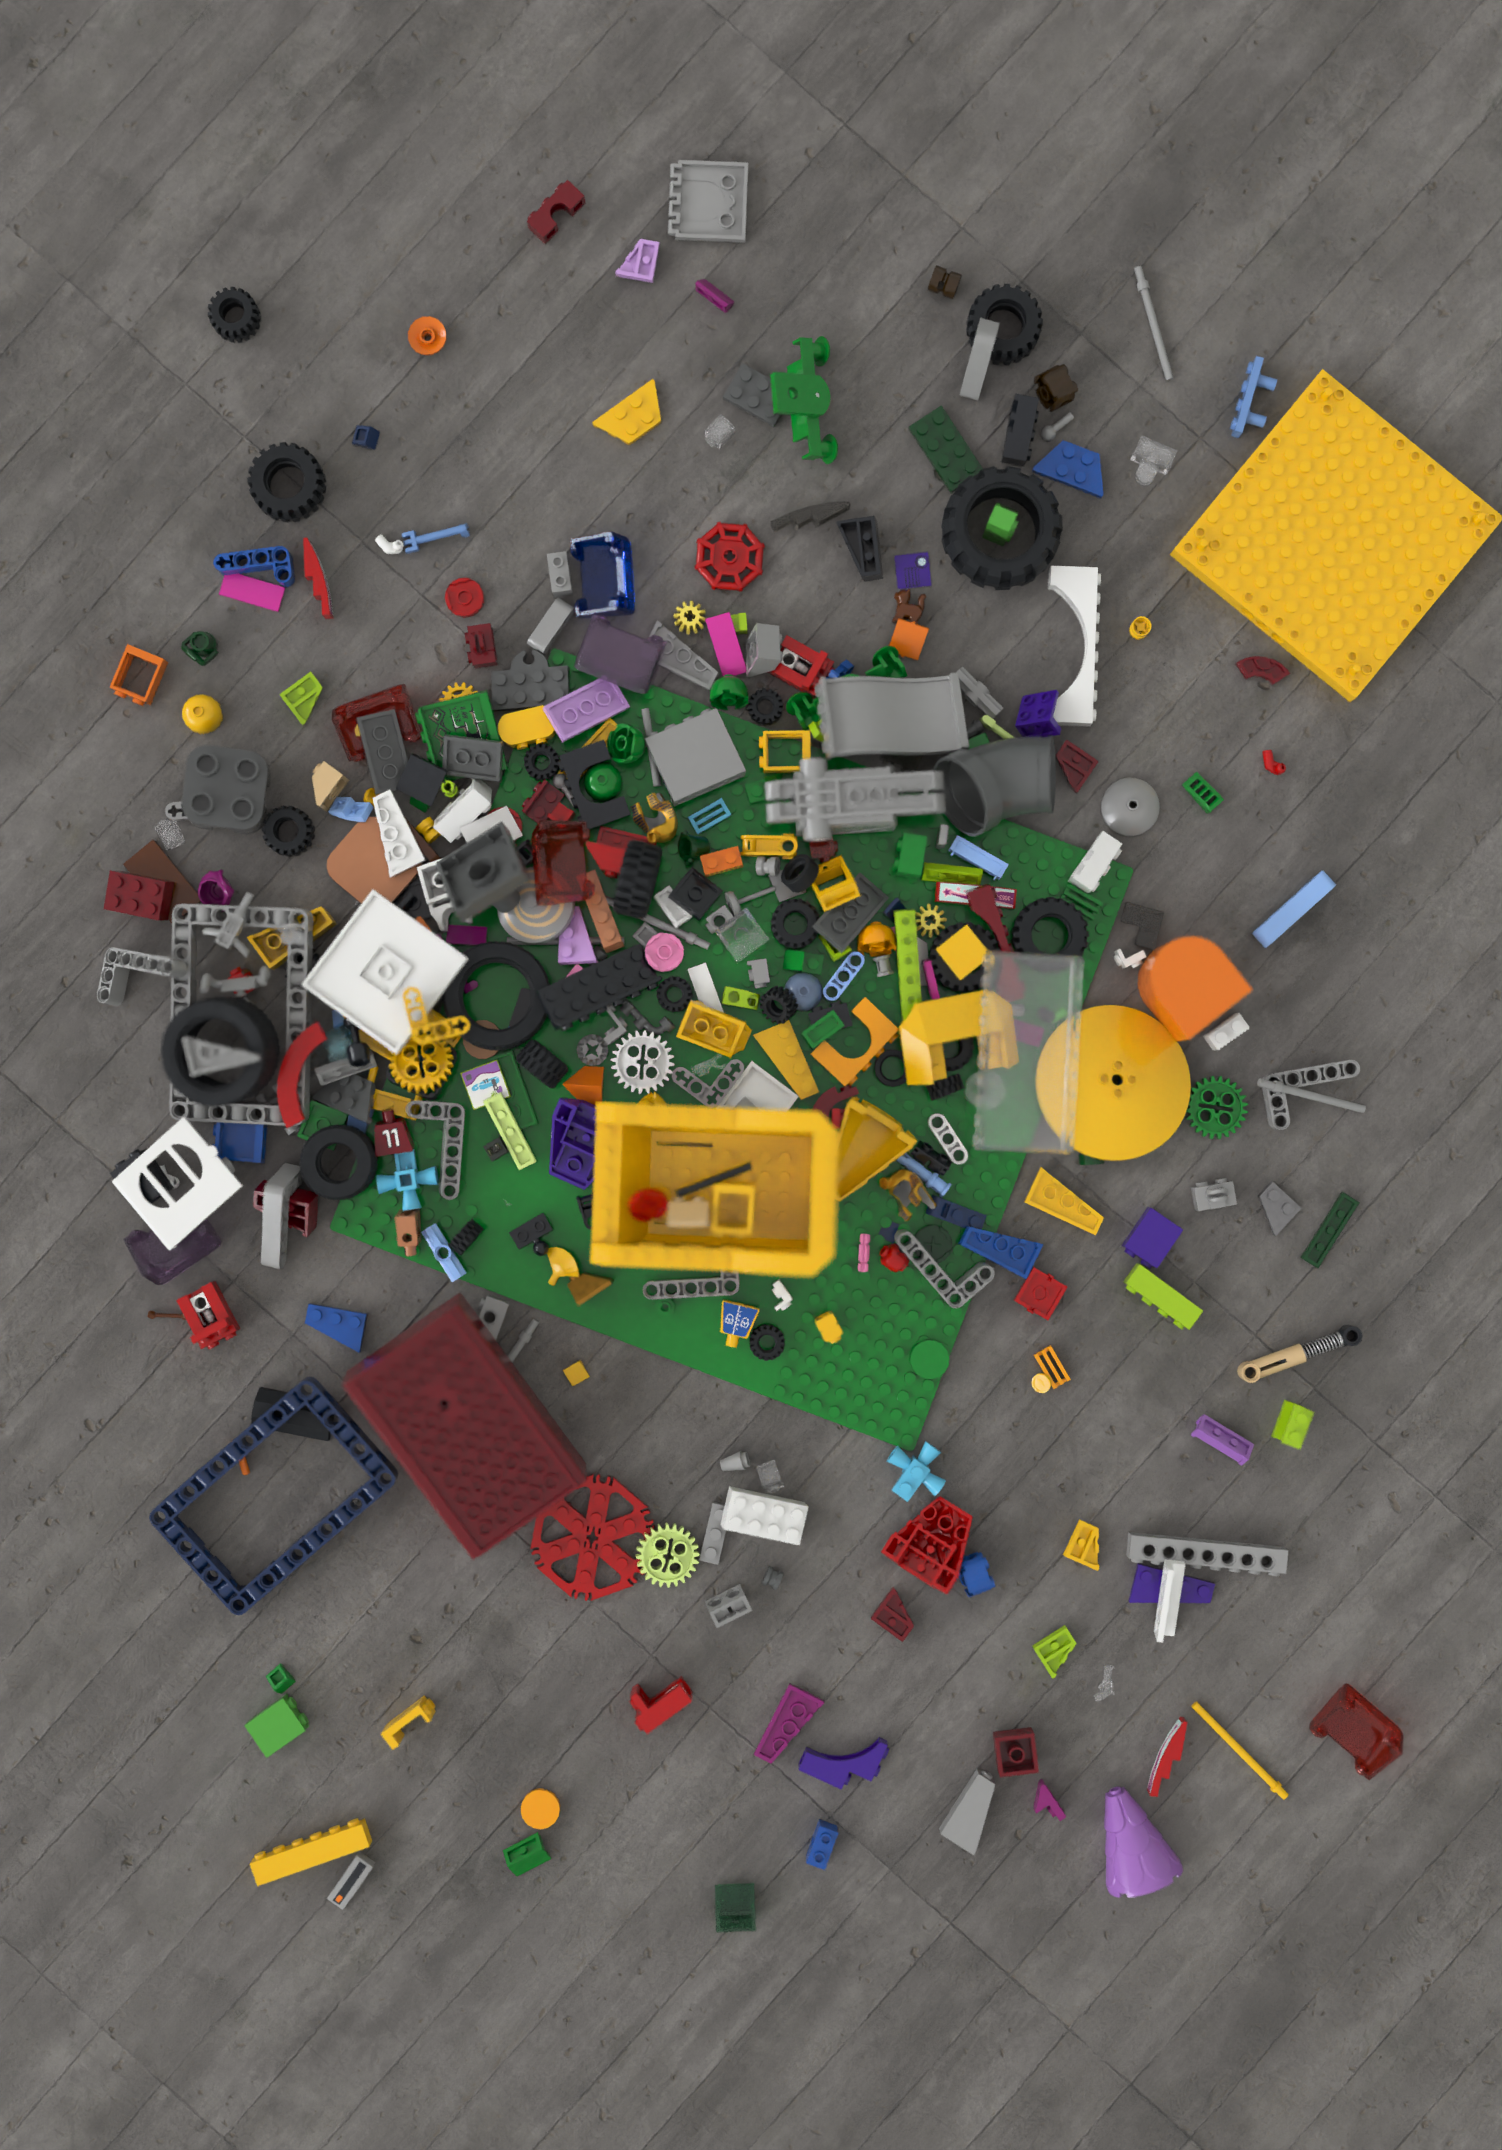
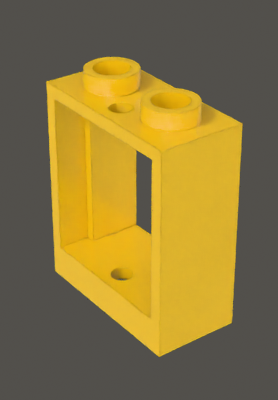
[759,730,811,773]
[811,855,860,912]
[712,1184,755,1238]

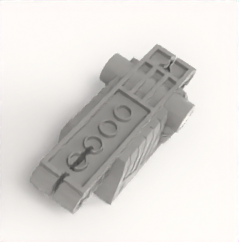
[764,758,946,842]

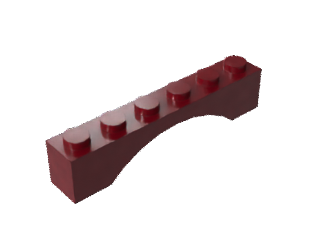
[965,884,1026,1003]

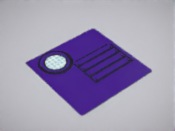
[894,552,931,589]

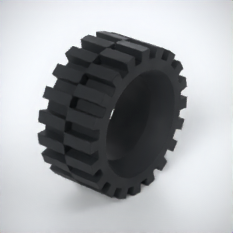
[929,922,1000,993]

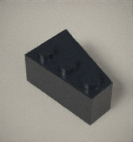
[836,516,883,582]

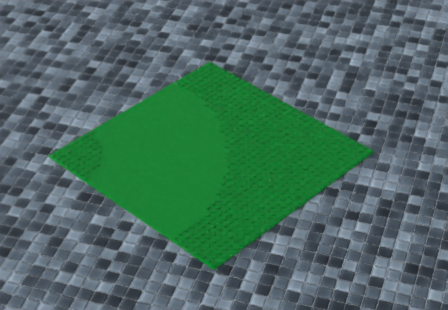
[330,648,1133,1451]

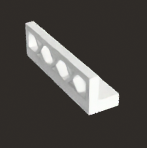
[1154,1559,1185,1642]

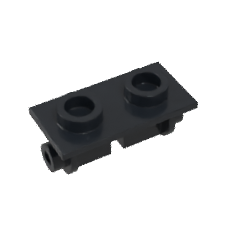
[911,1140,952,1176]

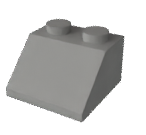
[745,623,783,677]

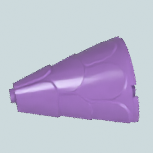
[1104,1787,1183,1898]

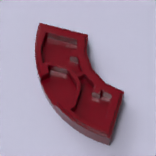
[1235,656,1290,685]

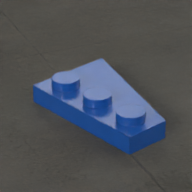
[305,1303,367,1353]

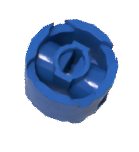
[959,1552,995,1598]

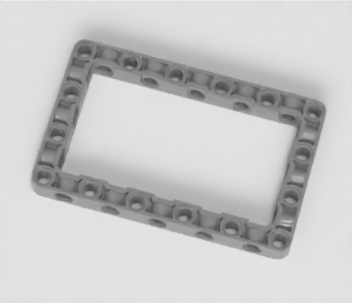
[169,904,313,1126]

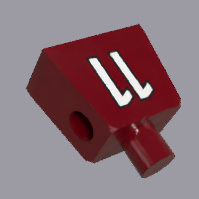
[375,1108,415,1157]

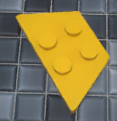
[592,379,661,445]

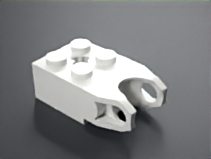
[417,858,473,932]

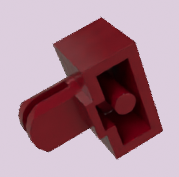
[465,623,498,669]

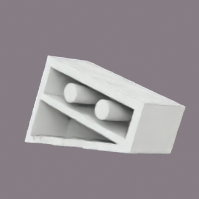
[433,778,492,843]
[1068,831,1122,894]

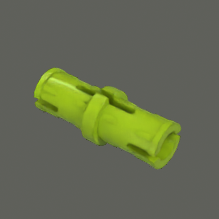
[441,780,459,798]

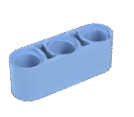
[823,952,865,1001]

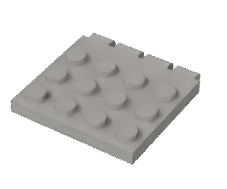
[668,160,748,243]

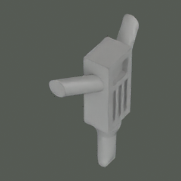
[203,892,254,957]

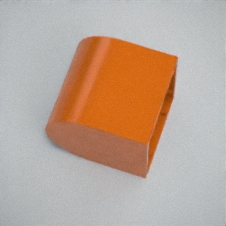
[1138,936,1252,1042]

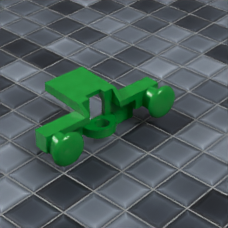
[786,646,907,730]

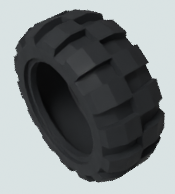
[941,466,1063,590]

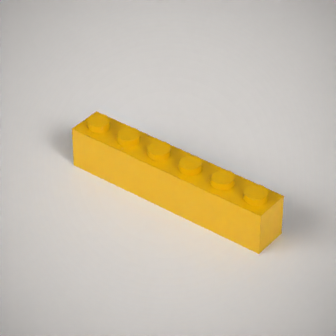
[250,1818,372,1886]

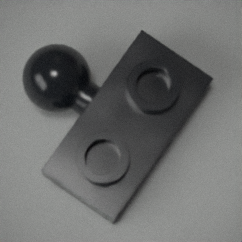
[509,1213,553,1256]

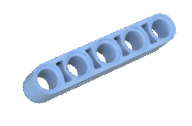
[1252,870,1336,948]

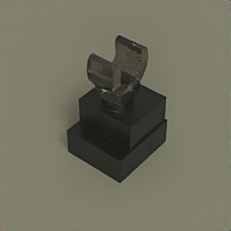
[483,1137,509,1162]

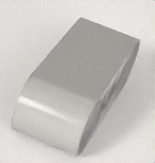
[527,597,575,655]

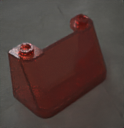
[331,684,422,762]
[531,820,595,906]
[1309,1683,1404,1780]

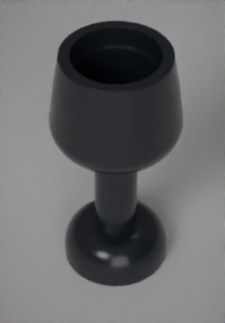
[343,1018,370,1067]

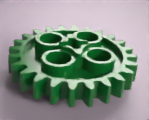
[1185,1076,1248,1139]

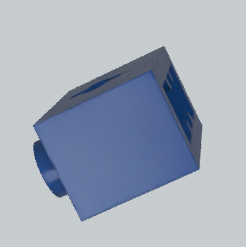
[806,1819,838,1870]

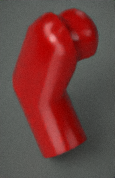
[1262,750,1286,775]

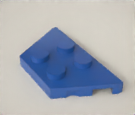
[1032,440,1104,498]

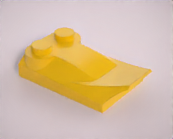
[676,1000,752,1058]

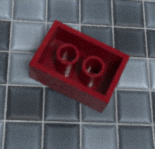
[104,870,174,920]

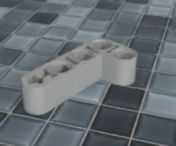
[959,318,999,400]

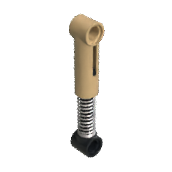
[1237,1325,1363,1383]

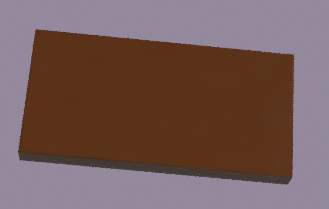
[123,840,201,924]

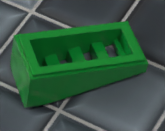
[1182,772,1224,814]

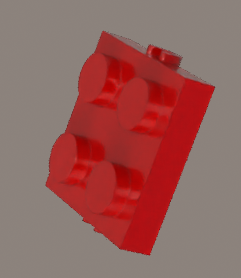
[1014,1267,1067,1320]

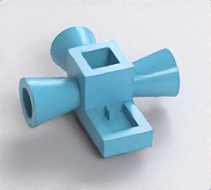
[376,1149,439,1211]
[887,1441,946,1502]

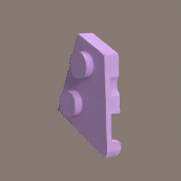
[616,239,660,283]

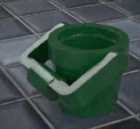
[181,631,219,666]
[678,831,710,866]

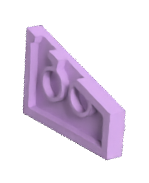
[558,906,598,965]

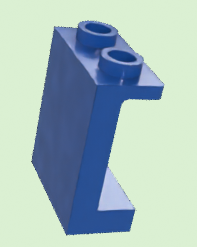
[213,1122,268,1163]

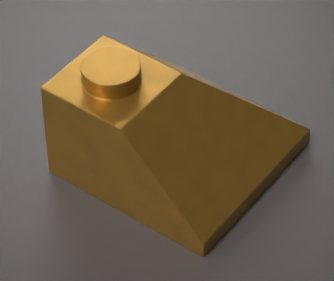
[567,1272,614,1306]

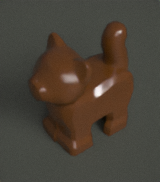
[892,589,926,624]

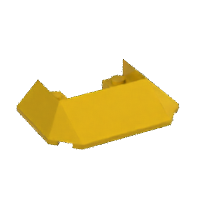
[899,989,1019,1085]

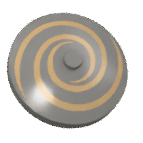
[497,867,575,945]

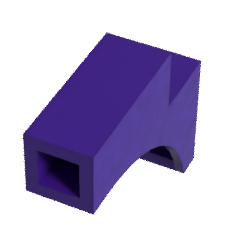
[798,1737,889,1790]

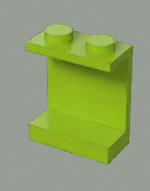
[1271,1400,1314,1449]

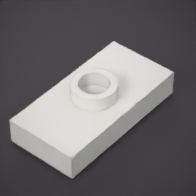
[653,885,692,929]

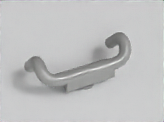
[200,966,271,997]

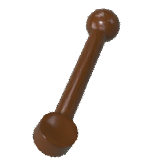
[148,1311,186,1320]

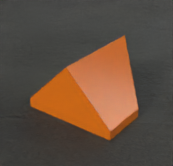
[563,1066,604,1106]

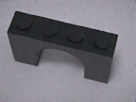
[557,740,631,831]

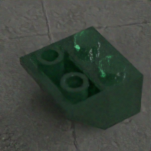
[715,1883,756,1932]

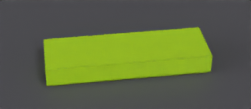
[922,862,983,885]

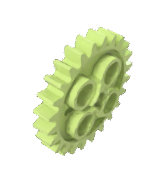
[636,1522,700,1588]

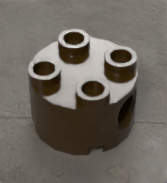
[1034,364,1078,412]

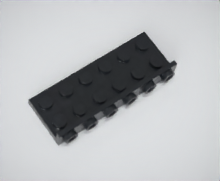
[536,943,662,1031]

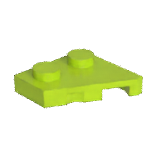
[279,672,323,725]
[1032,1625,1077,1679]

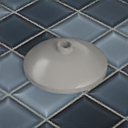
[1101,778,1160,836]

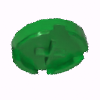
[910,1339,949,1379]

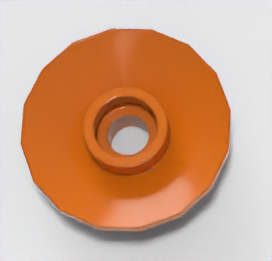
[408,316,447,355]

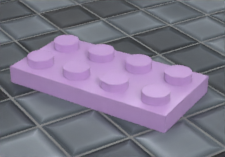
[543,673,630,743]

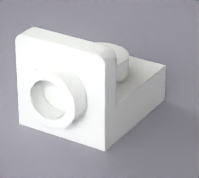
[772,1279,793,1311]

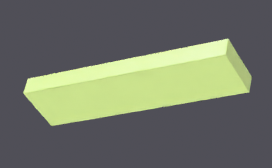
[483,1092,537,1170]

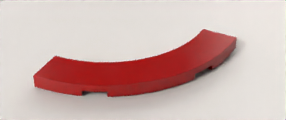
[277,1021,328,1128]

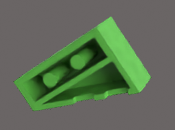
[982,502,1019,546]

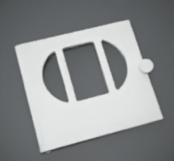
[112,1117,243,1251]

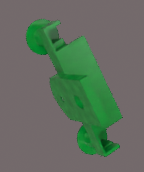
[770,336,838,464]

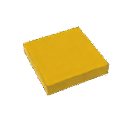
[935,925,992,980]

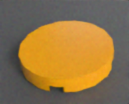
[521,1788,560,1829]

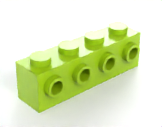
[1123,1263,1203,1330]

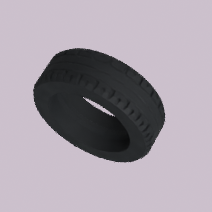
[442,941,550,1051]

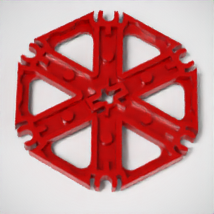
[530,1473,654,1601]

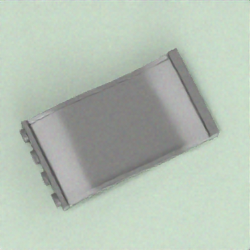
[815,673,969,759]

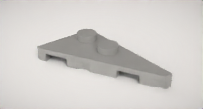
[182,1037,261,1076]

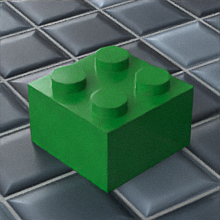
[893,833,927,879]

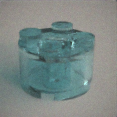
[323,1024,352,1063]

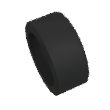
[781,854,819,893]
[874,1049,907,1087]

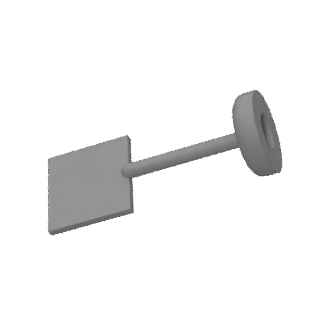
[725,870,806,918]

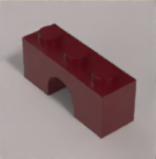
[527,180,586,244]

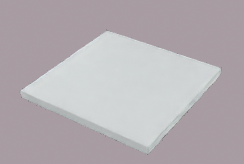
[301,889,469,1055]

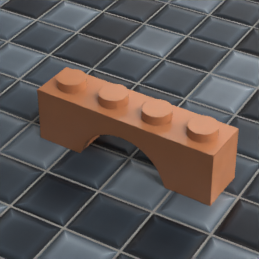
[576,870,624,953]

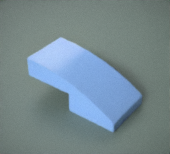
[328,797,374,822]

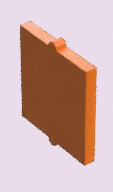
[889,618,929,660]

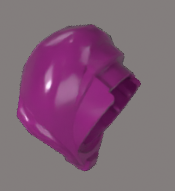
[198,869,234,913]

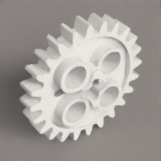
[611,1030,675,1094]

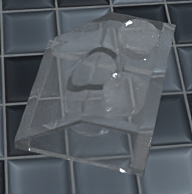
[714,908,770,964]

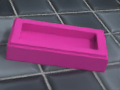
[922,958,940,1000]

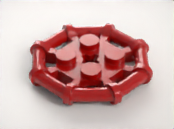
[694,522,765,592]

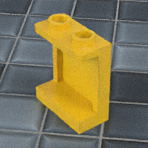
[381,1696,436,1750]

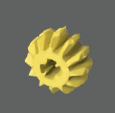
[673,601,706,635]
[915,904,947,938]

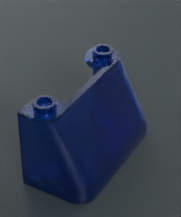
[570,531,635,618]

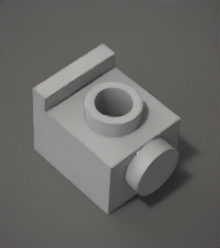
[747,959,770,989]

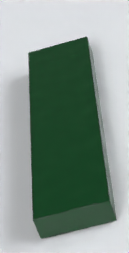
[1300,1192,1360,1268]

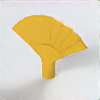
[547,1247,580,1286]

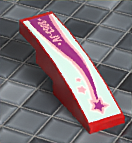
[303,538,333,619]
[935,882,1017,909]
[1147,1717,1187,1797]

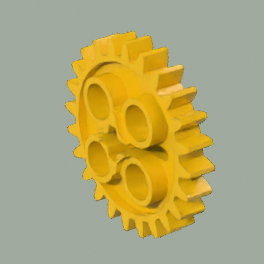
[389,1032,454,1094]

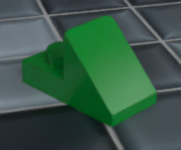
[745,774,784,804]
[782,950,824,975]

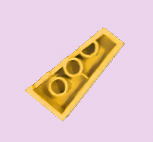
[247,906,337,970]

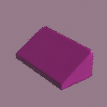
[695,279,734,313]
[446,925,488,946]

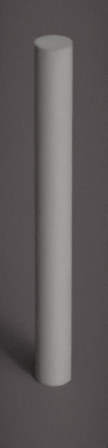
[641,708,661,787]

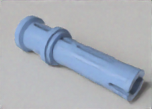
[896,1153,952,1198]

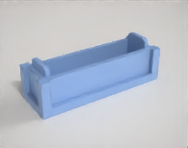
[948,835,1009,881]

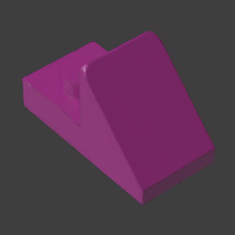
[1033,1779,1066,1821]

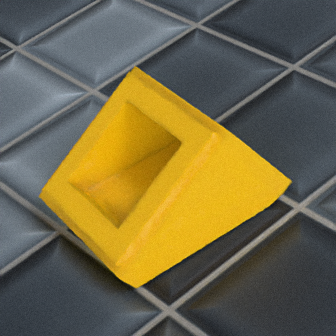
[563,1359,590,1386]

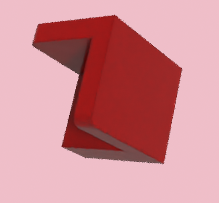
[547,802,576,830]

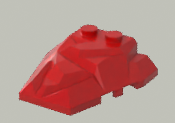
[881,1496,973,1595]

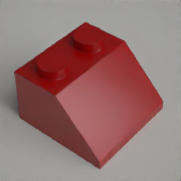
[586,841,626,879]

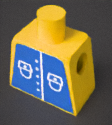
[720,1299,759,1348]

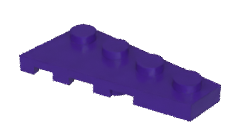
[1128,1563,1215,1603]

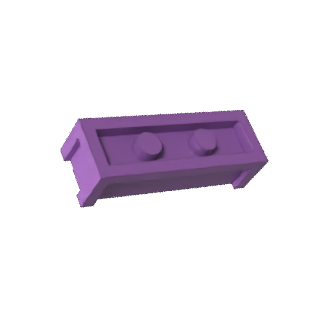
[1191,1414,1254,1466]

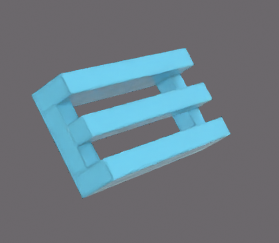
[688,798,732,835]

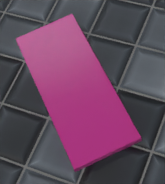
[219,574,285,612]
[705,612,746,676]

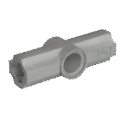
[956,667,1003,719]

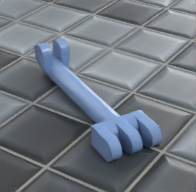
[402,523,470,554]

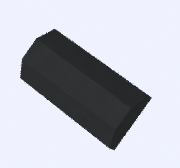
[251,1387,335,1441]

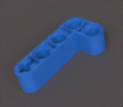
[213,546,295,587]

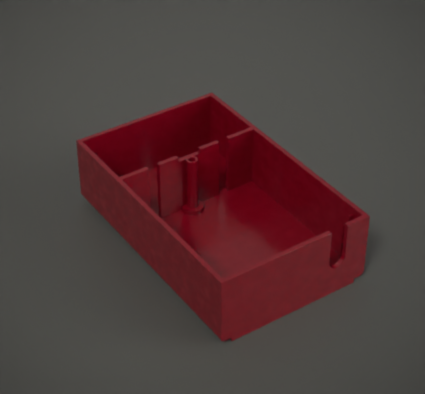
[342,1292,587,1560]

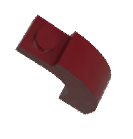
[812,1085,859,1122]

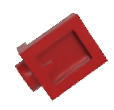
[832,1109,845,1129]

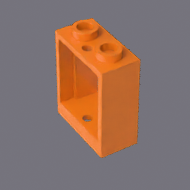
[110,644,168,706]

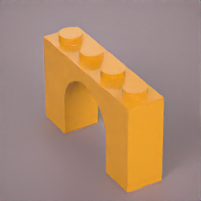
[810,997,899,1087]

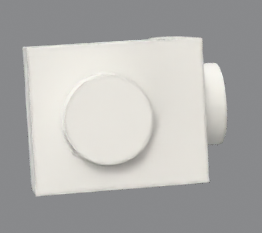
[1113,949,1146,969]

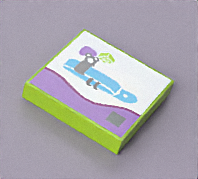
[460,1060,511,1110]

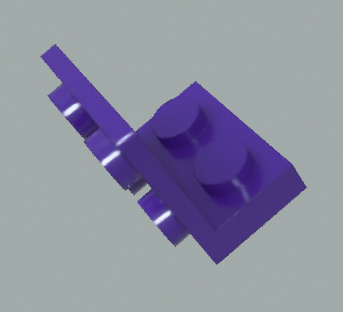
[1015,690,1061,737]

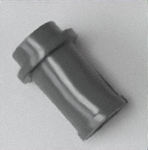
[966,719,984,739]

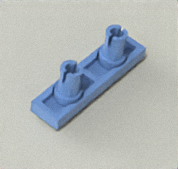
[1230,356,1277,438]

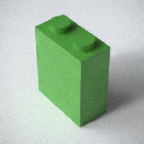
[244,1694,309,1758]

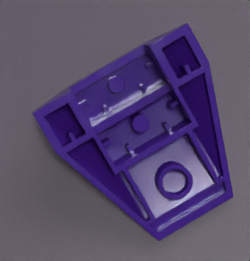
[549,1098,596,1190]

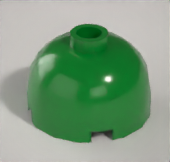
[710,674,748,710]
[607,723,646,764]
[584,762,623,802]

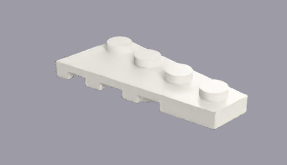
[373,790,426,878]

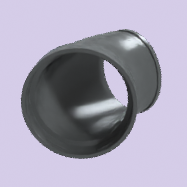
[934,736,1056,836]

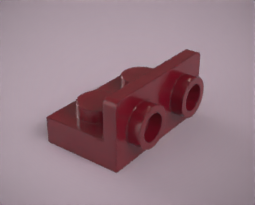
[522,780,565,827]

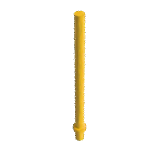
[1191,1701,1289,1800]

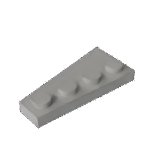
[640,620,718,691]

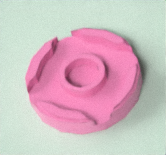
[645,933,684,972]

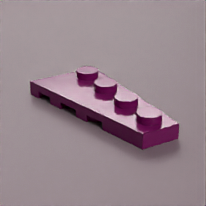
[754,1683,825,1764]

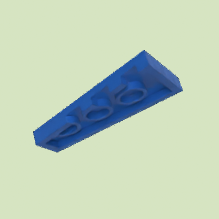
[958,1226,1043,1279]

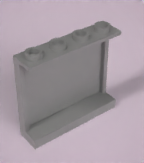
[645,708,746,807]

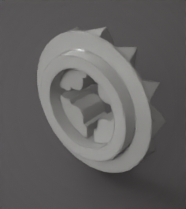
[577,1034,608,1066]

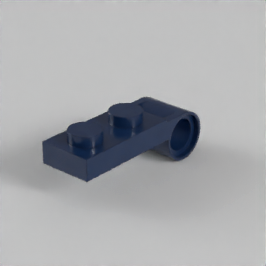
[925,1195,987,1230]

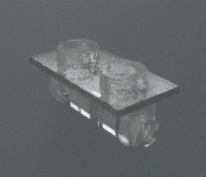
[275,923,306,944]

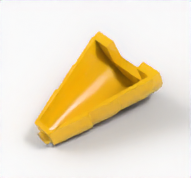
[837,1097,917,1202]

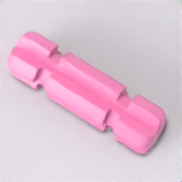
[858,1233,870,1272]

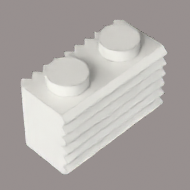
[1203,1013,1249,1051]

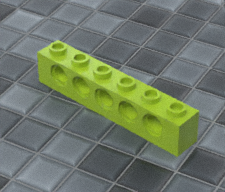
[893,909,922,1022]

